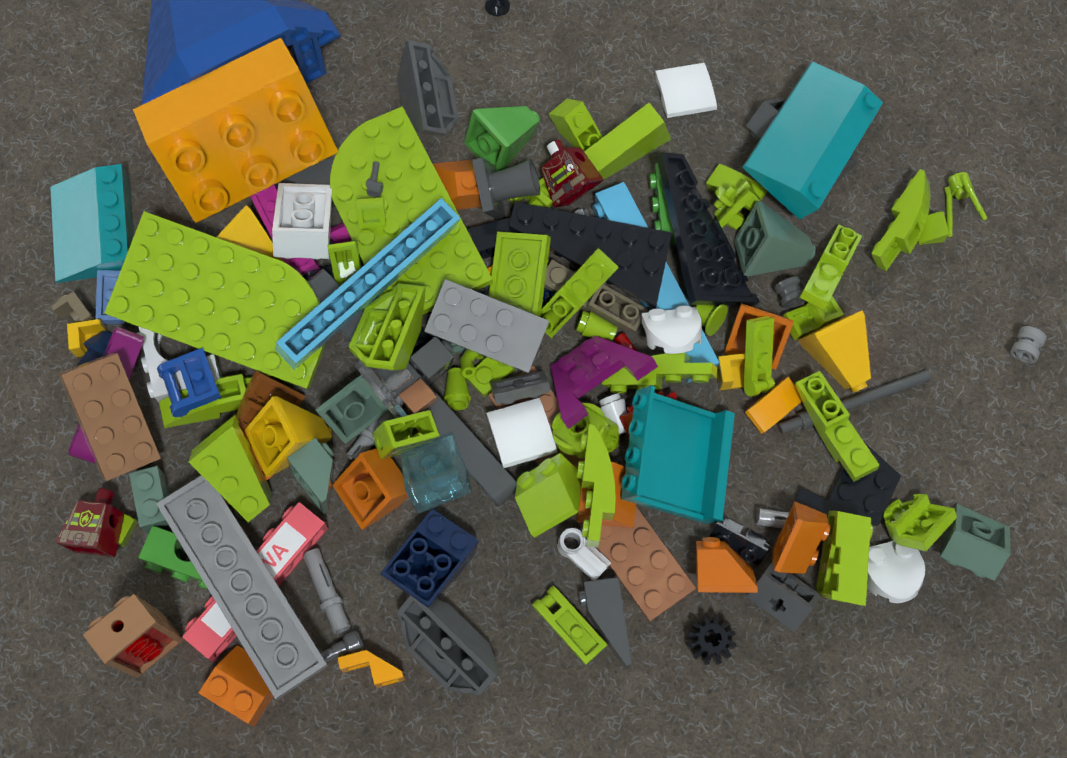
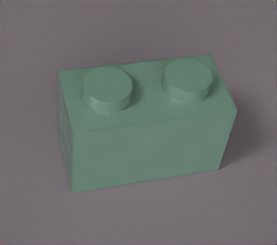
[129,466,170,534]

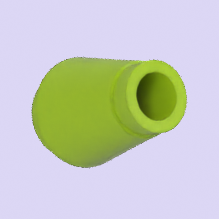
[575,310,617,342]
[444,368,471,410]

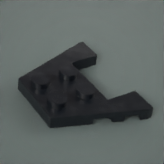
[790,442,901,526]

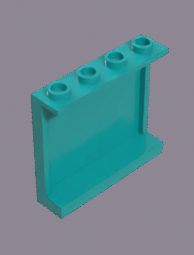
[621,385,735,524]

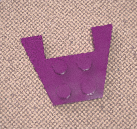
[550,336,658,429]

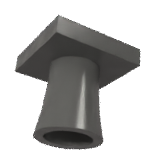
[472,157,541,219]

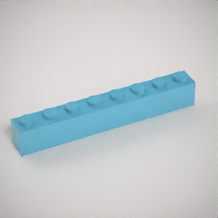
[592,182,719,383]
[275,198,460,370]

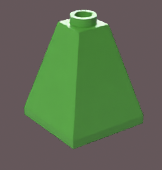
[464,106,540,172]

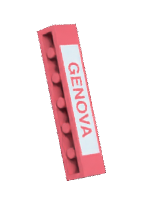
[182,502,328,663]

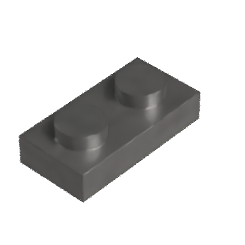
[490,370,550,404]

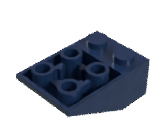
[380,509,479,607]

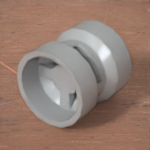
[1010,326,1047,364]

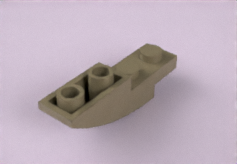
[544,260,648,333]

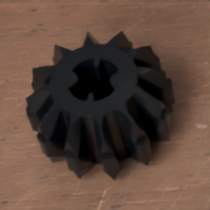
[686,615,736,665]

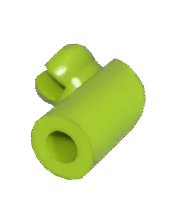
[460,349,483,378]

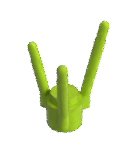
[944,172,987,237]

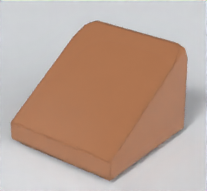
[398,378,438,414]

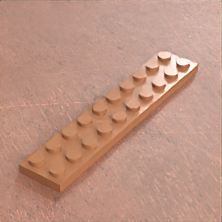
[488,366,696,622]

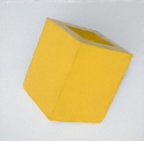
[67,319,107,358]
[717,353,745,390]

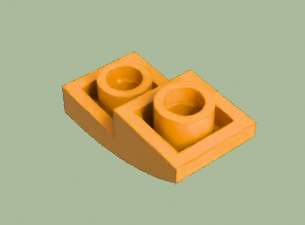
[745,377,802,434]

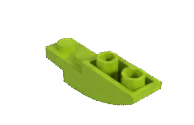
[871,169,931,271]
[800,224,862,310]
[541,248,619,338]
[602,352,717,394]
[795,371,879,482]
[159,374,270,428]
[577,425,616,547]

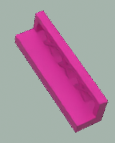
[250,184,321,276]

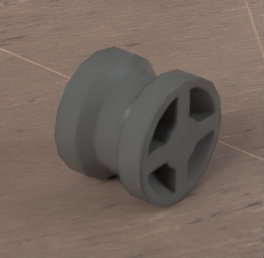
[774,276,804,308]

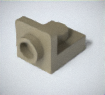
[51,291,95,322]

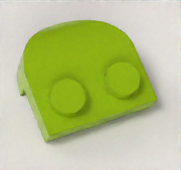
[884,494,957,551]

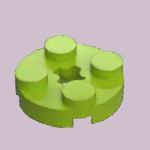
[552,403,610,458]

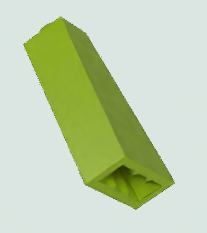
[584,103,671,180]

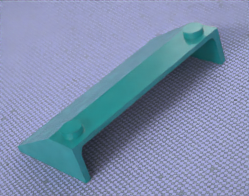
[742,62,883,220]

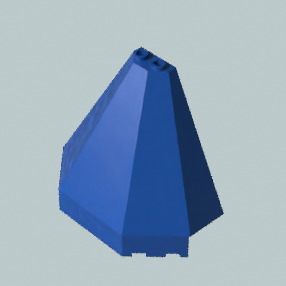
[142,0,341,105]

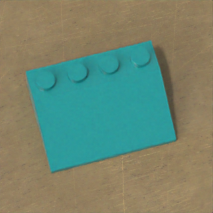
[50,164,134,283]

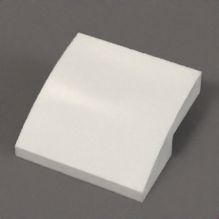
[655,63,717,118]
[486,398,557,468]

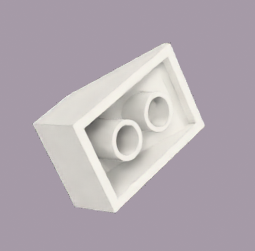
[272,183,332,259]

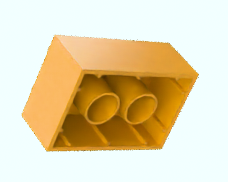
[133,38,338,223]

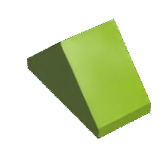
[328,241,361,286]

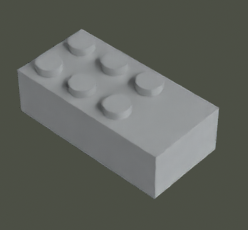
[424,279,549,374]

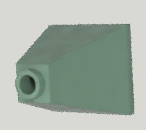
[734,201,816,276]

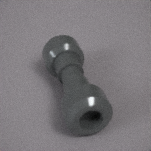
[319,630,365,663]

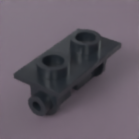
[709,517,770,566]

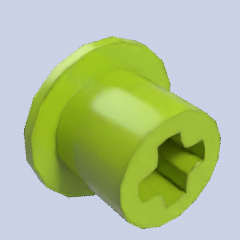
[696,304,728,336]

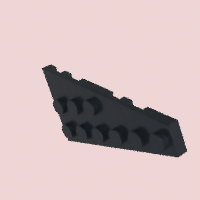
[656,152,760,306]
[509,201,672,309]

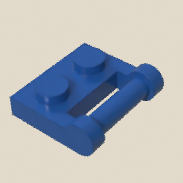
[157,348,221,417]

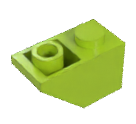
[549,99,603,151]

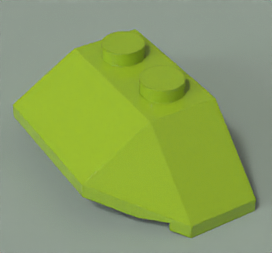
[348,283,426,370]

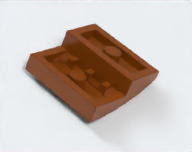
[236,371,305,429]

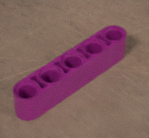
[68,326,144,464]

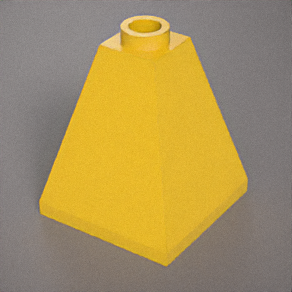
[217,205,284,262]
[798,310,871,393]
[244,396,332,477]

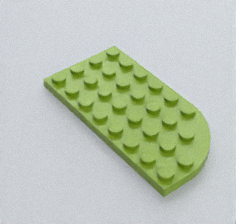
[330,106,493,315]
[104,211,325,389]

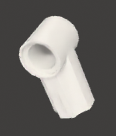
[557,528,611,581]

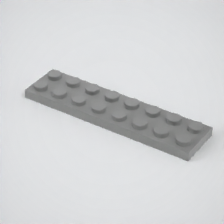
[156,475,328,700]

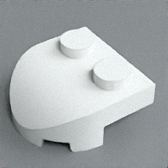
[641,306,702,354]
[867,541,925,603]

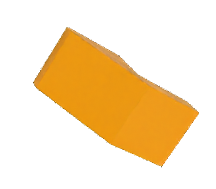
[338,650,405,688]

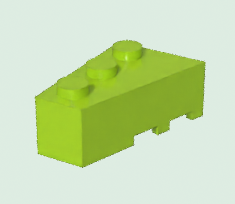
[189,415,272,522]
[815,511,873,606]

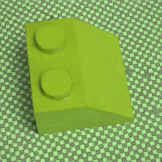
[515,453,582,538]

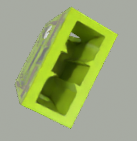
[372,410,440,459]

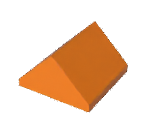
[724,304,794,370]

